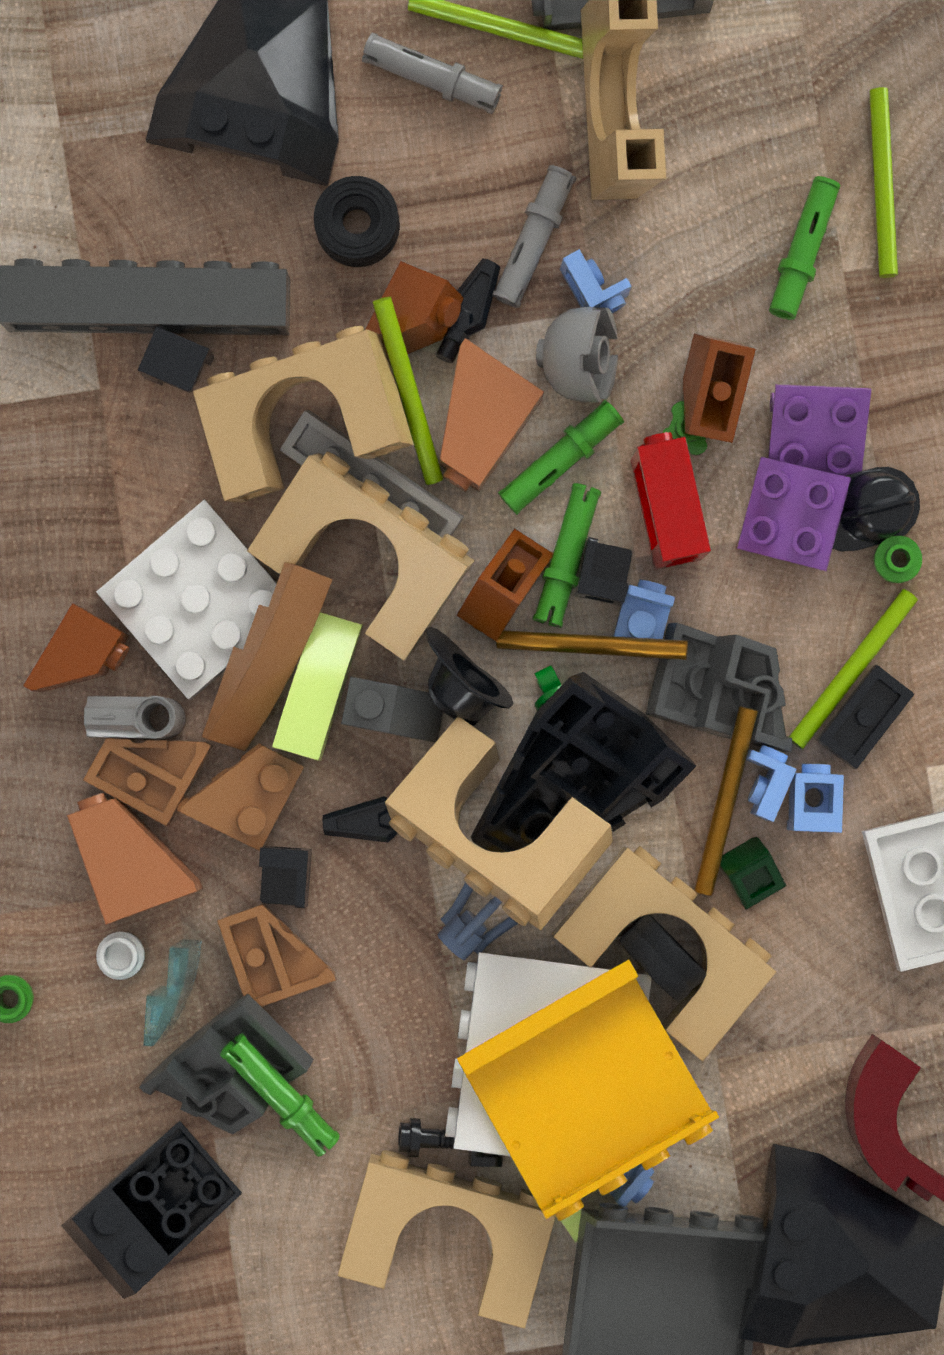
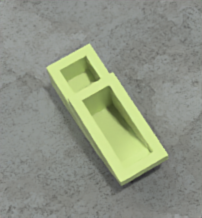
[272,612,363,761]

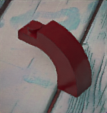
[845,1034,944,1202]

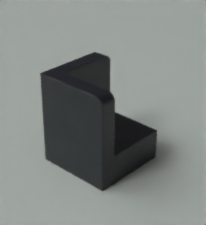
[138,326,214,393]
[575,537,632,606]
[259,846,312,909]

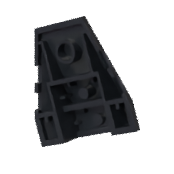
[146,0,339,186]
[471,672,696,853]
[738,1144,944,1348]

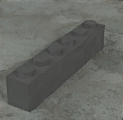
[0,258,290,335]

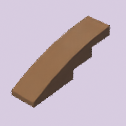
[202,562,333,751]

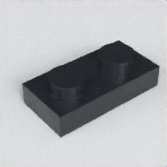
[816,665,914,769]

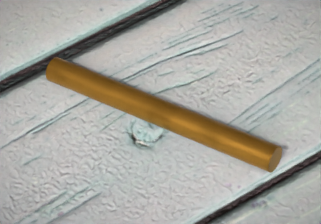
[496,630,688,660]
[694,706,758,896]

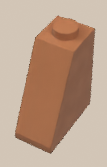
[440,338,544,492]
[67,793,203,924]

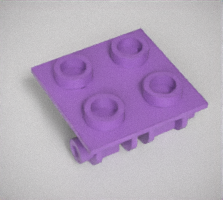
[768,384,871,476]
[737,457,851,571]

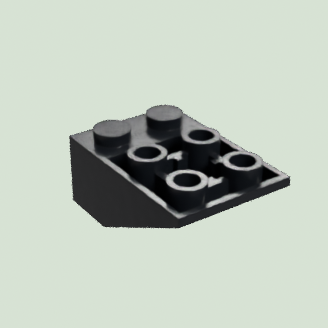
[61,1121,242,1299]

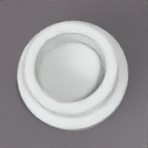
[96,931,145,980]

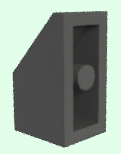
[341,676,443,742]

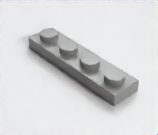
[280,410,464,538]

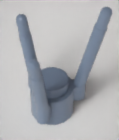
[437,882,518,960]

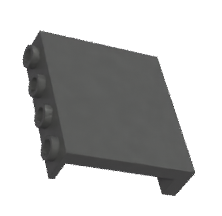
[562,1203,766,1355]

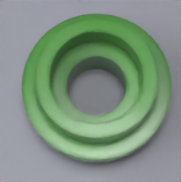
[874,536,922,583]
[0,975,34,1023]

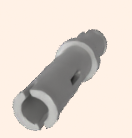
[362,33,503,114]
[492,165,576,308]

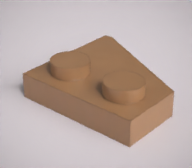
[83,738,213,826]
[177,743,304,851]
[217,904,337,1007]

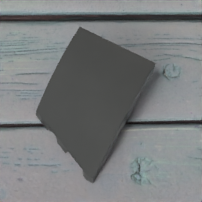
[646,623,793,752]
[139,994,314,1134]

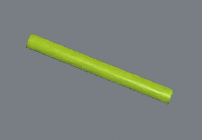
[408,0,583,59]
[869,87,898,278]
[372,297,443,485]
[789,589,918,750]

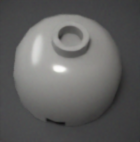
[536,307,618,402]

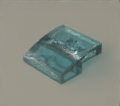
[143,939,202,1046]

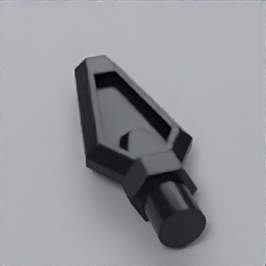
[436,258,500,363]
[322,796,398,843]

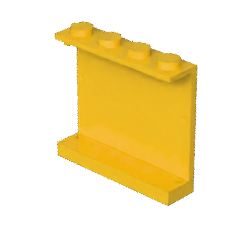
[456,959,719,1221]

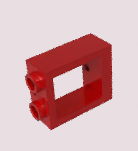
[630,432,711,570]

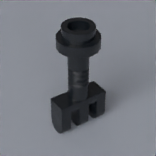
[398,1118,503,1167]

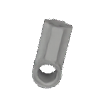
[84,696,186,740]

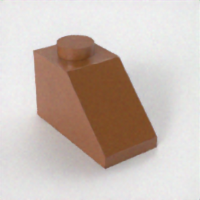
[365,261,464,358]
[683,333,756,443]
[456,529,553,641]
[23,603,130,692]

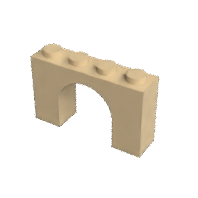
[581,0,666,200]
[193,326,414,503]
[247,452,475,660]
[385,716,613,930]
[552,845,776,1062]
[337,1150,556,1329]

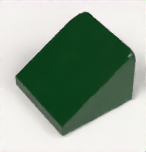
[720,837,787,910]

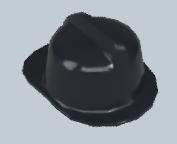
[832,467,920,552]
[425,627,514,726]

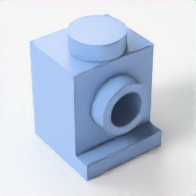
[787,764,844,833]

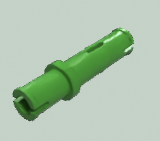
[769,176,840,320]
[498,400,624,515]
[533,483,602,628]
[220,1033,340,1157]

